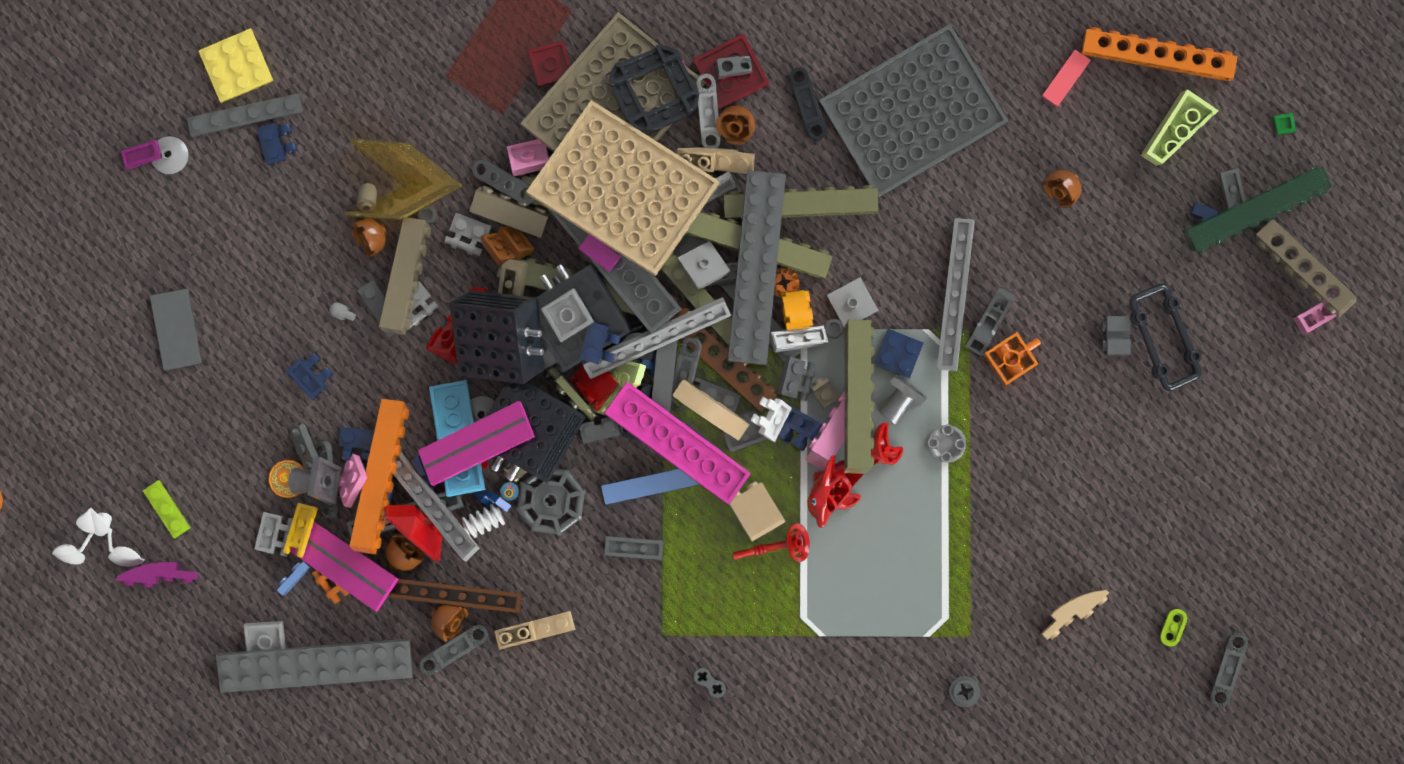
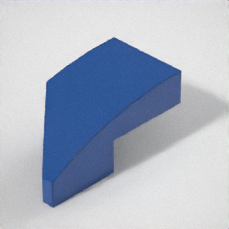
[473,490,511,512]

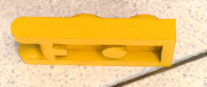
[283,503,318,558]

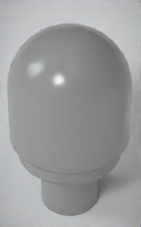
[329,302,356,321]

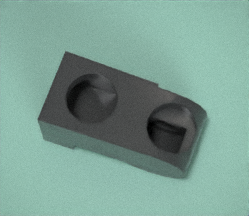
[715,56,753,80]

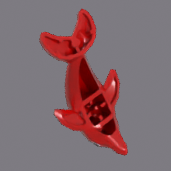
[807,422,903,528]

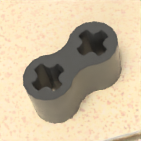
[694,667,726,698]

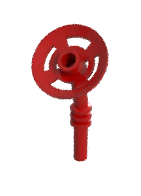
[732,523,810,562]

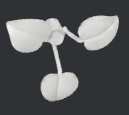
[52,508,145,567]

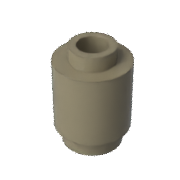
[357,183,377,212]

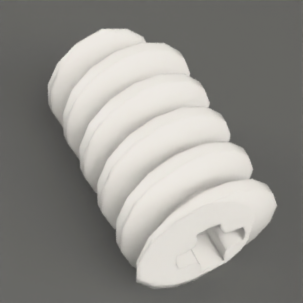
[462,504,505,538]

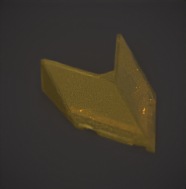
[345,139,463,220]

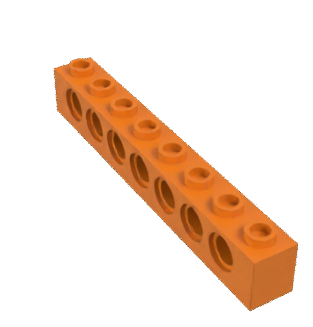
[1081,27,1238,82]

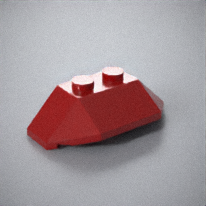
[384,505,442,562]

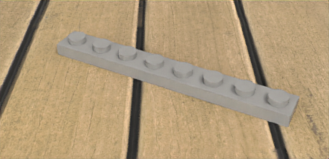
[937,218,975,371]
[582,297,731,379]
[394,452,480,562]

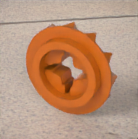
[774,268,799,298]

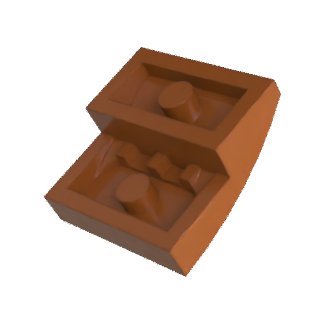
[480,226,534,266]

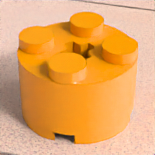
[781,290,813,330]

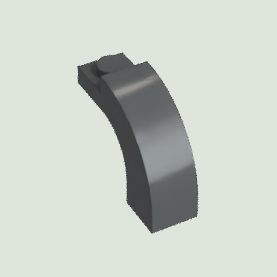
[965,287,1016,356]

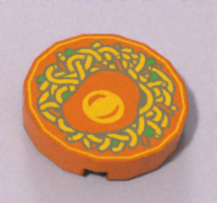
[269,460,303,498]

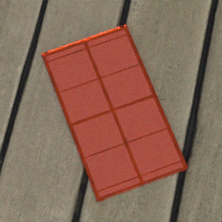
[446,0,573,114]

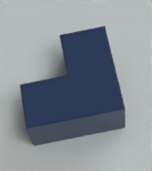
[1190,202,1218,234]

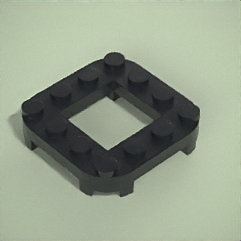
[609,44,699,134]

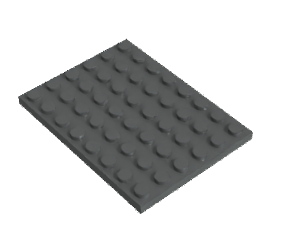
[819,24,1009,198]

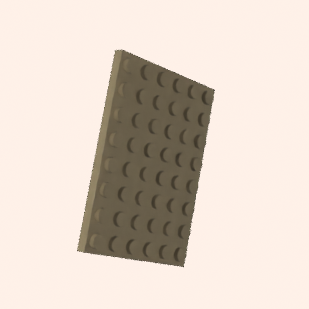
[521,12,706,152]

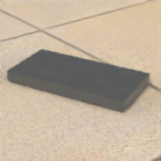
[150,289,202,371]

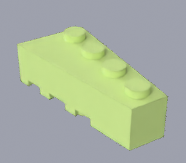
[1141,90,1218,166]

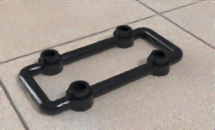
[1129,284,1202,391]

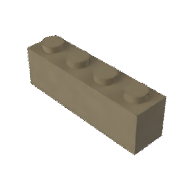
[469,186,551,238]
[498,259,528,296]

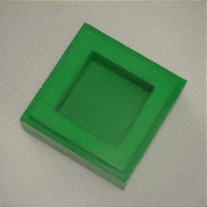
[1273,113,1296,135]

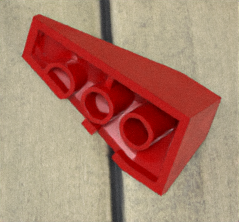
[425,287,488,364]

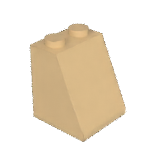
[730,481,786,542]

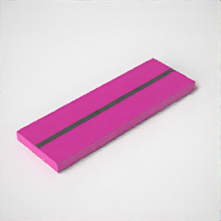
[418,401,535,486]
[290,521,399,612]

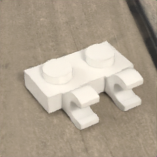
[751,397,792,442]

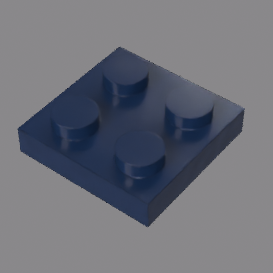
[874,329,924,379]

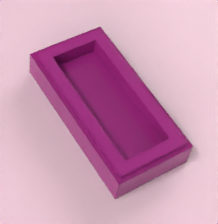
[120,140,162,170]
[578,234,621,272]

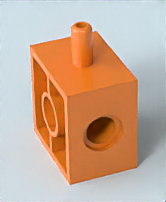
[983,332,1041,386]

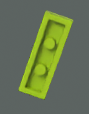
[143,480,191,539]

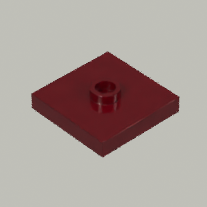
[527,40,571,87]

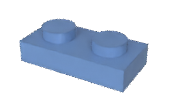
[277,562,311,595]

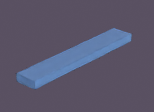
[601,469,699,505]

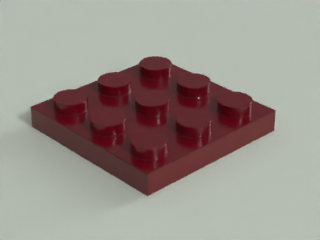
[693,33,770,110]

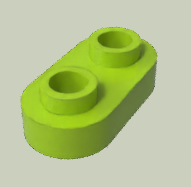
[1160,609,1187,646]

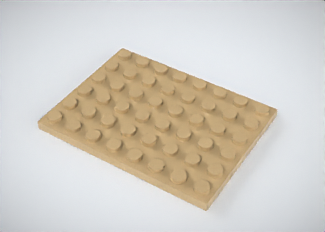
[526,100,720,276]

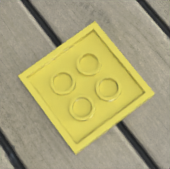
[198,28,274,103]

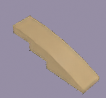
[672,380,750,440]

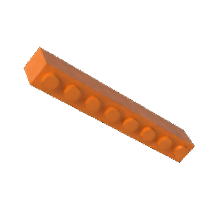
[349,399,409,554]

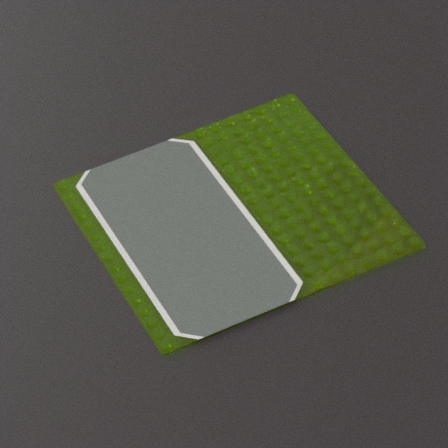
[663,329,971,637]

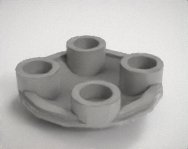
[928,424,966,463]

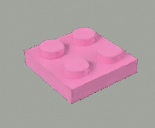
[507,139,549,176]
[338,454,367,508]

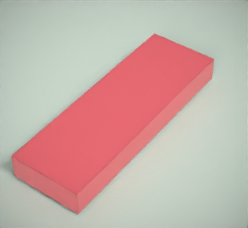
[1042,50,1091,107]

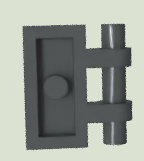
[777,356,815,401]
[724,409,766,453]

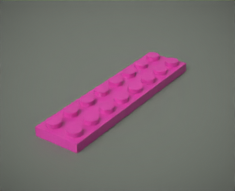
[604,382,751,505]

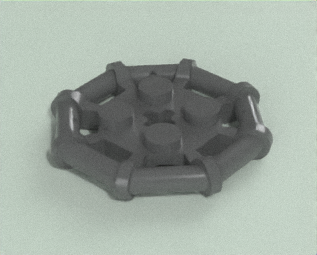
[515,468,586,536]

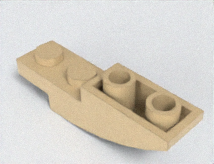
[677,148,755,174]
[1041,590,1109,640]
[495,611,575,650]

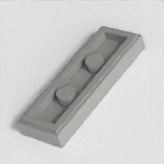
[769,325,829,353]

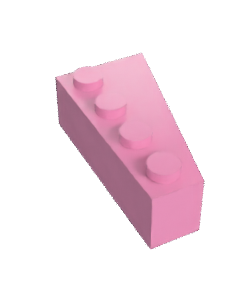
[806,392,845,472]

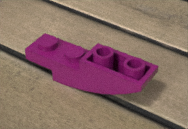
[117,562,198,587]

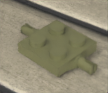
[548,367,597,421]

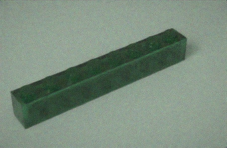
[1182,166,1332,253]

